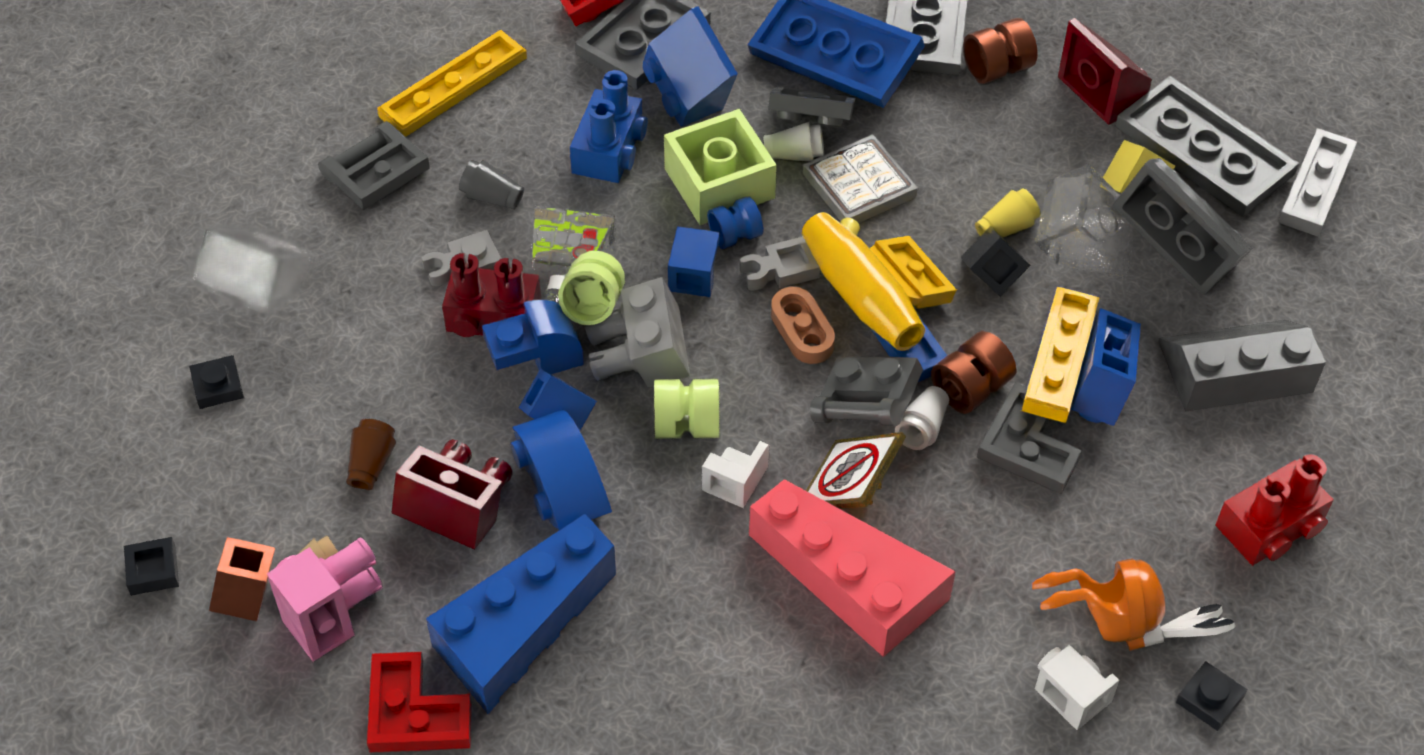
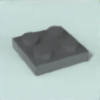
[768,86,856,126]

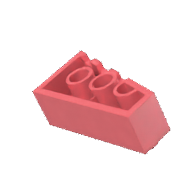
[749,479,955,657]

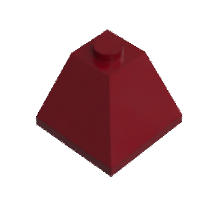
[1058,18,1152,125]

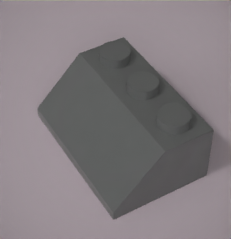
[1112,158,1253,295]
[1158,320,1326,412]

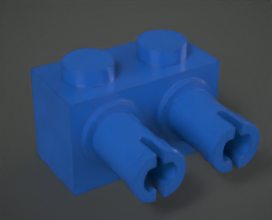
[570,70,648,183]

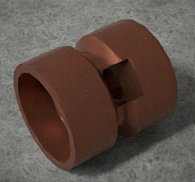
[963,18,1038,84]
[931,331,1017,414]

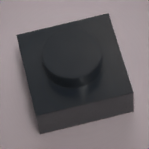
[189,355,244,409]
[124,537,179,596]
[1176,661,1248,731]

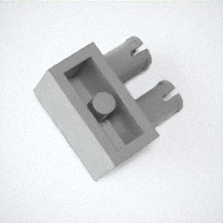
[585,277,690,387]

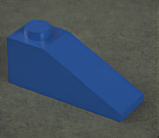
[1071,308,1141,426]

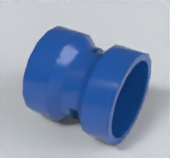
[707,196,764,249]

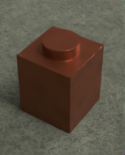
[209,537,275,621]

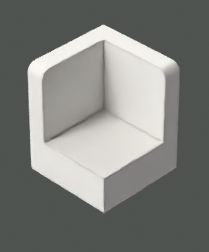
[702,441,769,508]

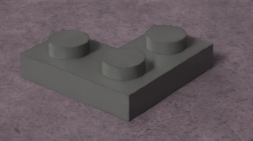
[977,382,1082,494]

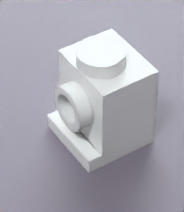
[1035,645,1119,730]

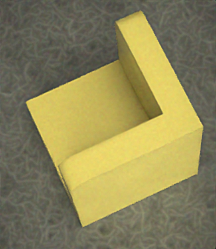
[1101,140,1175,194]

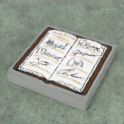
[803,135,918,223]

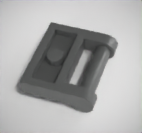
[318,121,430,210]
[810,356,923,426]

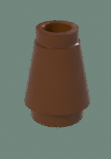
[346,419,396,490]

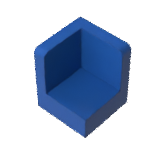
[668,226,719,297]
[518,369,597,431]

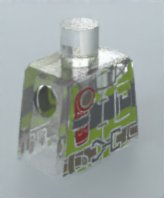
[531,206,616,303]

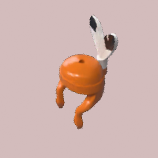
[1032,558,1235,651]

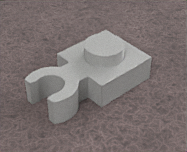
[421,230,501,286]
[739,236,820,291]

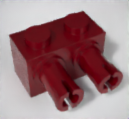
[442,253,542,337]
[391,439,513,550]

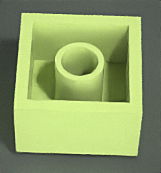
[664,109,777,225]

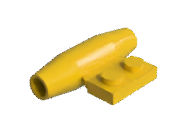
[802,212,957,351]

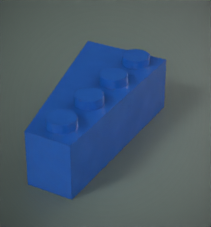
[426,514,616,714]

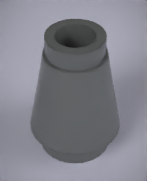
[459,160,524,210]

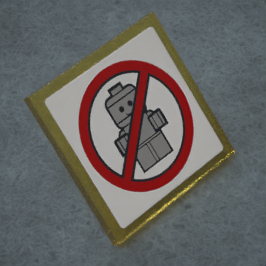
[806,432,906,509]

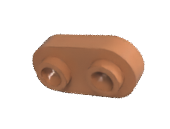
[771,287,835,364]

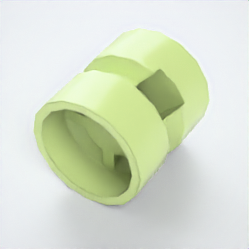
[558,251,625,325]
[654,379,719,439]

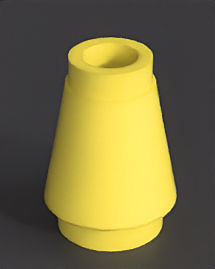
[975,188,1041,238]

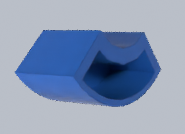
[510,409,612,530]

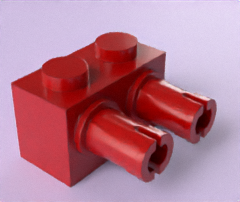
[1215,454,1334,566]

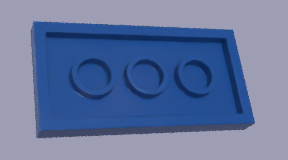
[747,0,925,108]

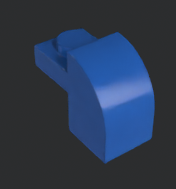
[482,300,584,374]

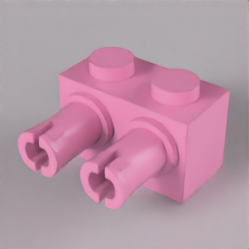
[267,537,382,662]

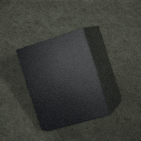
[961,226,1031,297]

